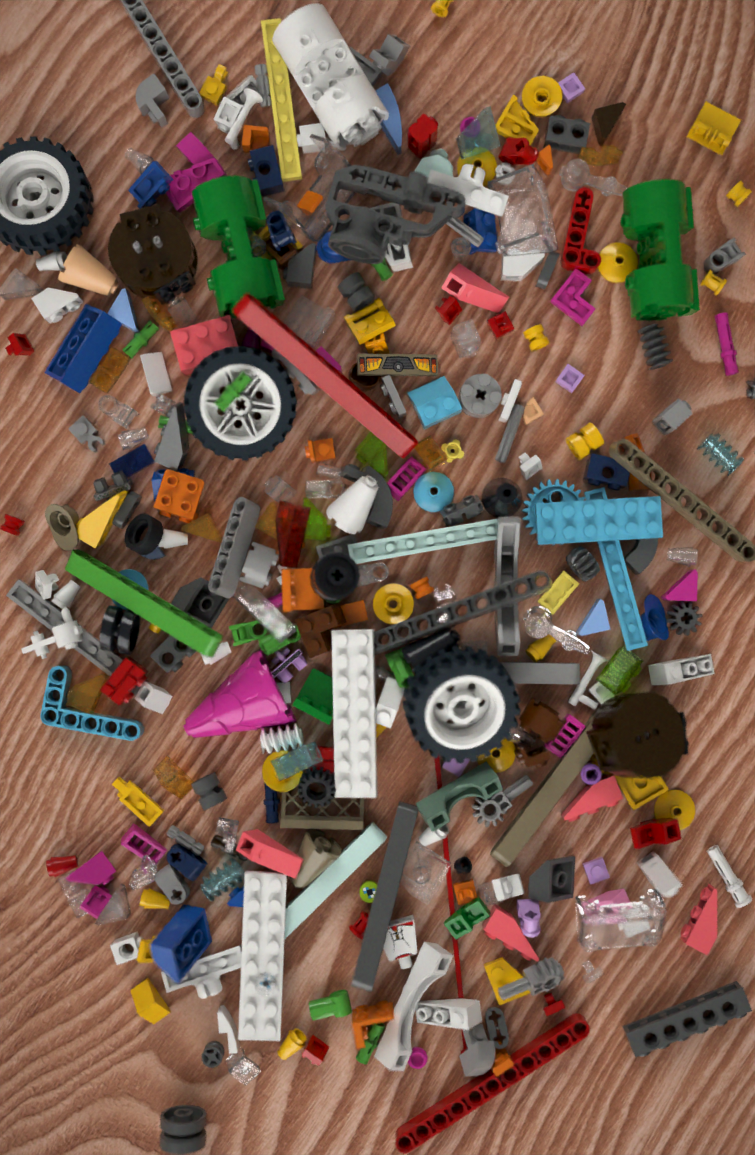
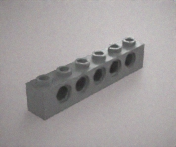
[622,981,752,1057]

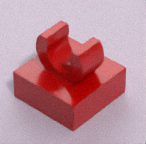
[435,296,462,325]
[487,311,515,339]
[5,333,35,356]
[543,993,565,1017]
[302,1035,330,1066]

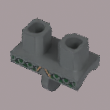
[93,471,133,501]

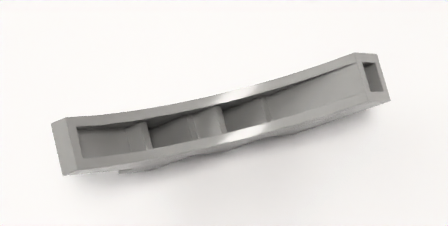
[494,517,521,656]

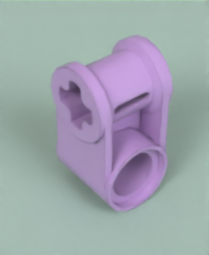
[517,899,541,937]

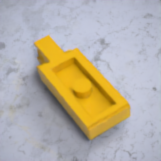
[112,776,165,827]

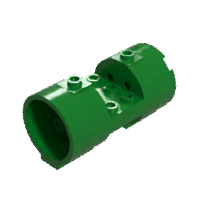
[192,176,285,319]
[620,179,700,321]

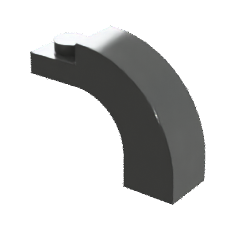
[338,464,393,529]
[624,538,658,575]

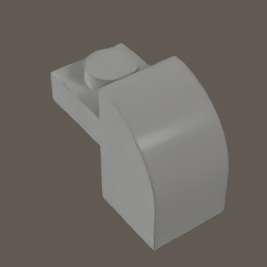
[369,34,411,76]
[136,74,169,128]
[459,1024,495,1077]

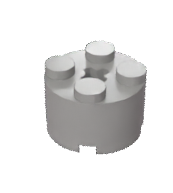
[458,374,502,418]
[239,542,279,589]

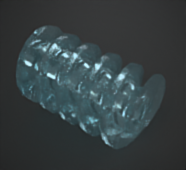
[697,433,744,476]
[200,857,245,902]

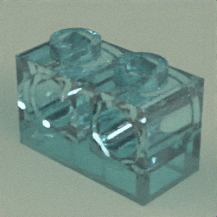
[271,742,324,781]

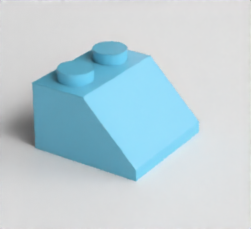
[407,376,462,430]

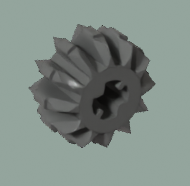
[566,546,600,582]
[666,601,703,636]

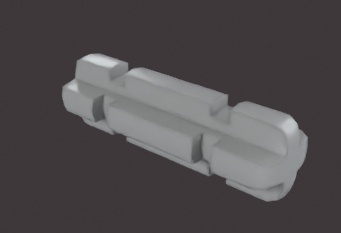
[255,64,272,107]
[166,825,204,856]

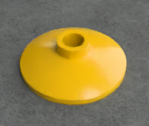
[522,76,562,117]
[457,147,497,186]
[598,242,638,283]
[373,584,414,625]
[477,738,516,773]
[262,751,303,792]
[654,789,695,830]

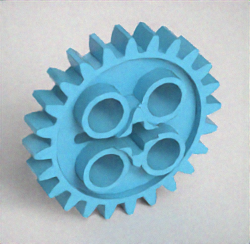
[521,479,586,546]

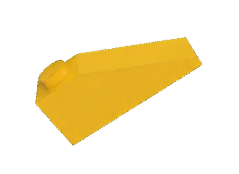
[76,490,128,549]

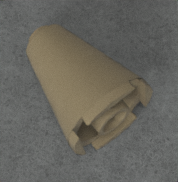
[290,829,342,888]

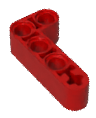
[560,187,601,275]

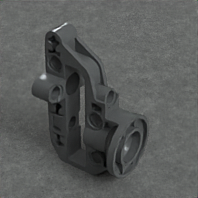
[325,165,466,264]

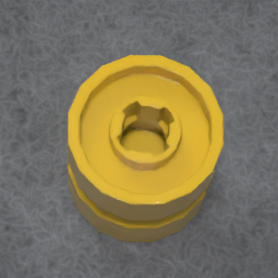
[565,422,605,460]

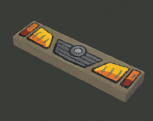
[356,354,438,376]

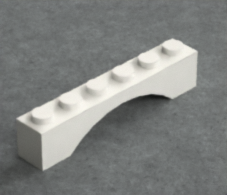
[374,942,454,1071]

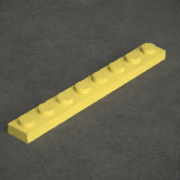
[261,18,302,182]

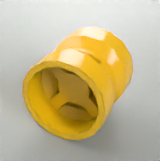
[523,324,550,352]

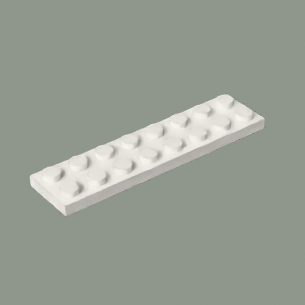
[332,629,378,798]
[238,871,287,1041]

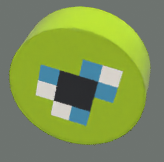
[359,880,377,903]

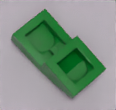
[444,897,491,940]

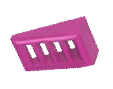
[387,456,426,501]
[544,713,586,759]
[121,824,167,867]

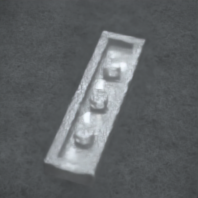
[233,576,296,643]

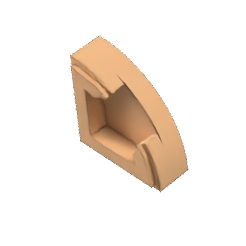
[523,397,544,426]

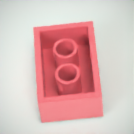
[170,315,239,376]

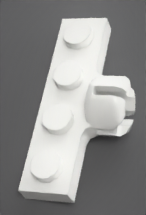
[428,164,509,217]
[161,945,242,998]

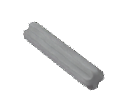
[495,404,525,463]

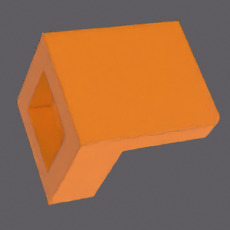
[242,125,270,153]

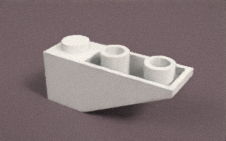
[648,654,715,685]
[636,851,682,898]
[416,998,482,1030]

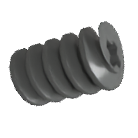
[638,324,673,370]

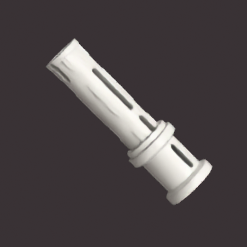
[706,845,753,908]

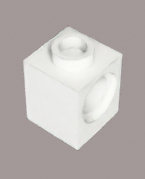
[110,931,144,965]

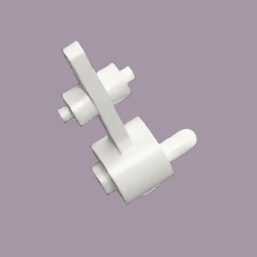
[21,608,83,659]

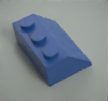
[150,904,212,983]

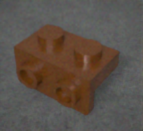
[514,743,551,768]

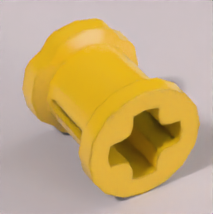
[431,0,454,17]
[699,269,727,296]

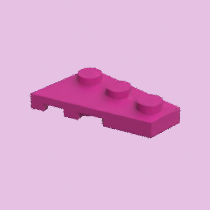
[166,157,227,213]

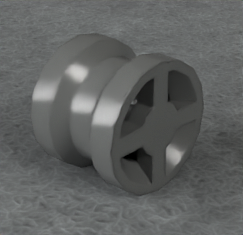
[202,1041,224,1068]

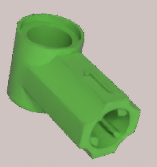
[258,624,301,656]
[385,647,414,688]
[309,990,352,1021]

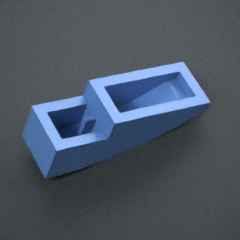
[375,83,402,155]

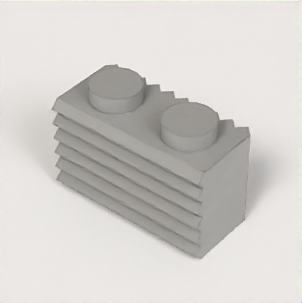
[652,399,692,435]

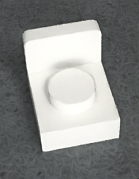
[214,97,243,134]
[492,874,525,901]

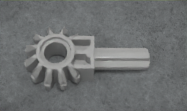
[472,775,533,827]
[498,957,564,1000]

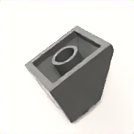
[171,577,229,628]
[528,856,575,903]

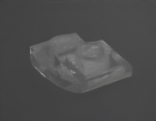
[58,869,90,918]

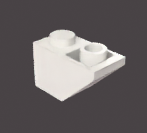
[501,248,545,281]
[31,287,83,323]

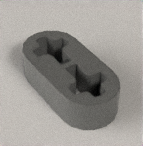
[536,250,560,290]
[112,491,142,529]
[485,1007,509,1049]

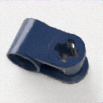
[266,210,297,251]
[167,843,208,881]

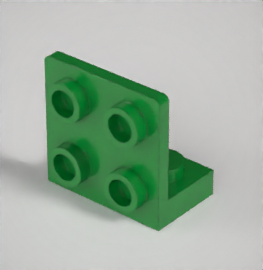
[292,668,333,725]

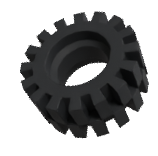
[298,766,336,808]

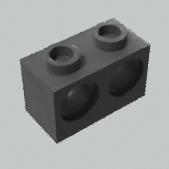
[543,115,590,155]
[150,635,196,673]

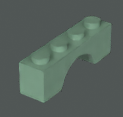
[416,762,503,832]

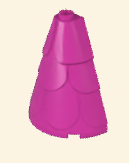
[183,648,297,738]

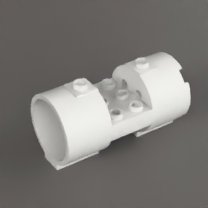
[272,3,389,150]

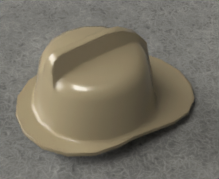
[45,504,79,551]

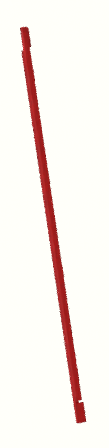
[434,756,468,1068]

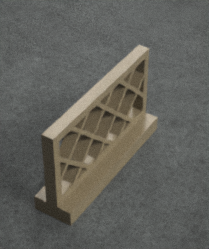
[280,782,364,830]

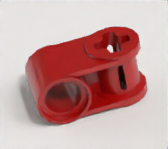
[498,137,539,165]

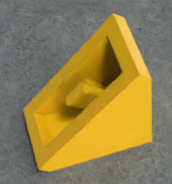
[130,978,171,1024]

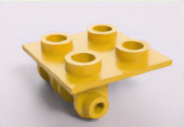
[686,101,741,156]

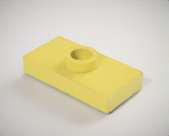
[537,570,580,615]

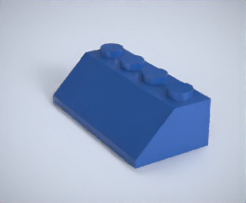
[44,304,122,393]

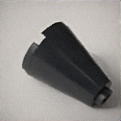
[482,478,522,518]
[402,628,461,674]

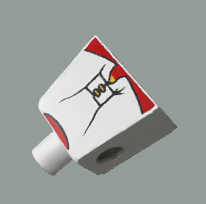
[383,915,417,969]

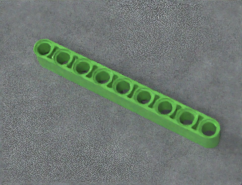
[65,549,223,657]

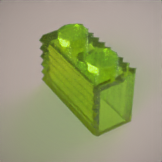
[596,645,643,695]

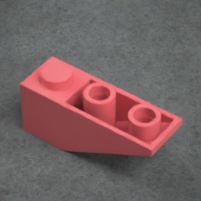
[442,263,509,314]
[561,774,623,822]
[236,829,304,879]
[680,884,717,956]
[482,903,539,962]

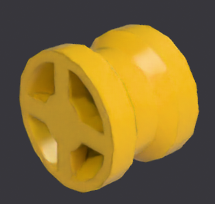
[726,181,752,207]

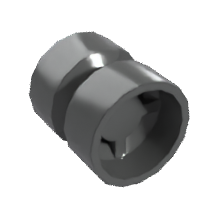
[337,272,375,312]
[191,772,227,810]

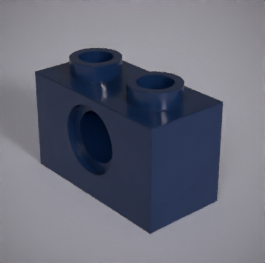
[248,145,284,197]
[583,453,630,491]

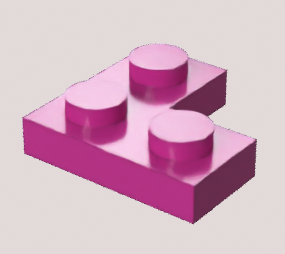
[550,268,596,326]

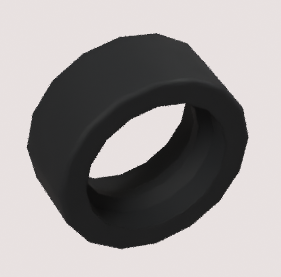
[124,514,163,555]

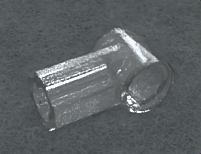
[305,479,347,499]

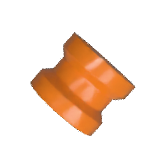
[409,576,435,600]

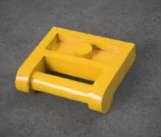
[343,297,396,345]

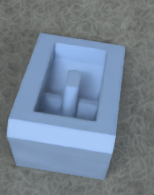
[107,288,140,333]
[575,599,611,636]

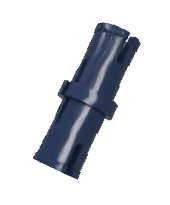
[263,782,280,823]

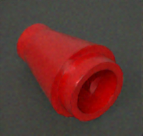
[46,855,78,877]

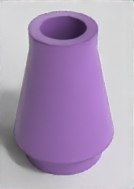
[581,764,602,785]

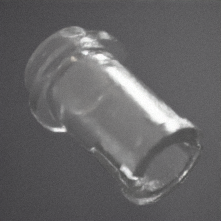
[316,462,341,481]
[375,665,396,682]

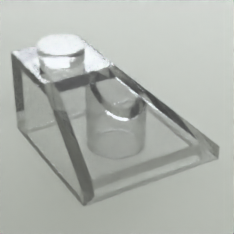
[400,841,451,905]

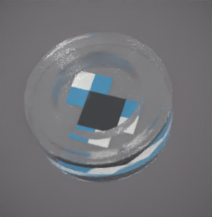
[255,973,277,996]

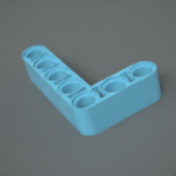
[41,665,144,741]

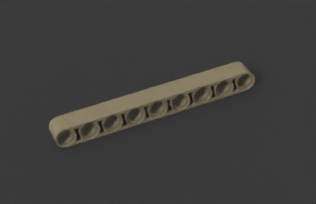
[609,439,755,562]
[490,708,599,867]

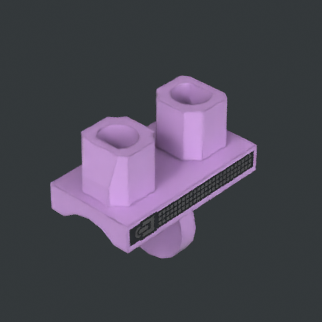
[271,647,308,684]

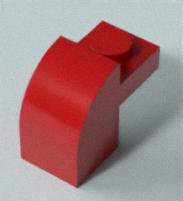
[630,818,682,849]

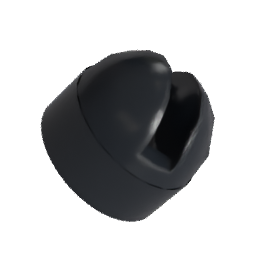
[454,857,472,875]

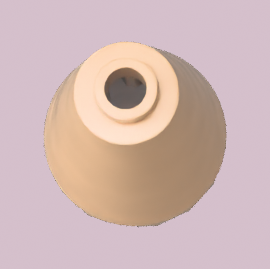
[58,244,119,296]

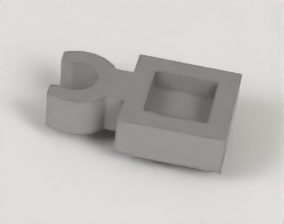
[68,415,105,453]

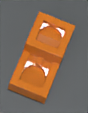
[330,600,368,629]

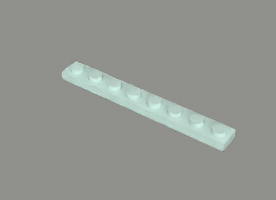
[347,518,499,564]

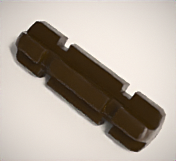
[211,835,248,861]

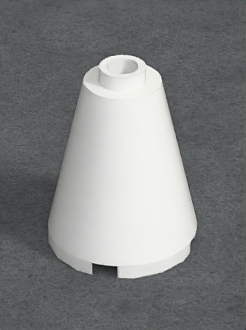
[326,476,378,534]

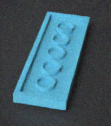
[535,496,663,545]

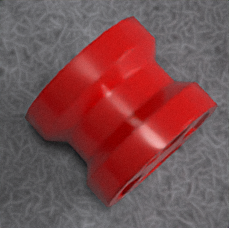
[0,514,25,536]

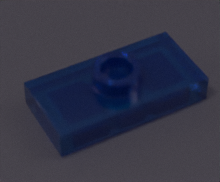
[109,444,155,478]

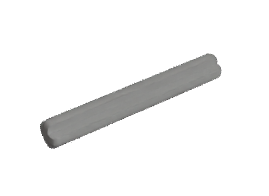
[431,199,484,247]

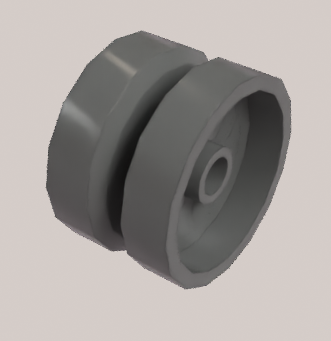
[160,1105,207,1155]

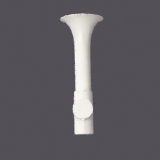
[225,88,263,149]
[568,650,609,710]

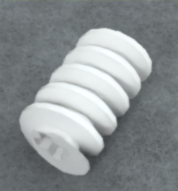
[260,723,304,754]

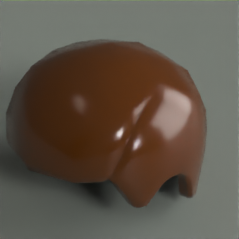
[348,363,381,392]

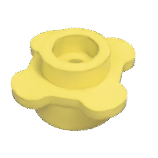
[441,439,464,463]

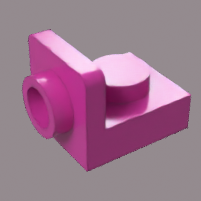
[80,885,112,919]

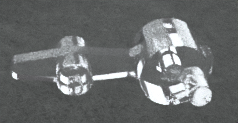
[559,159,628,196]
[523,606,590,654]

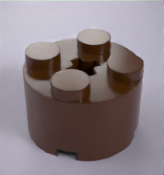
[519,698,567,744]

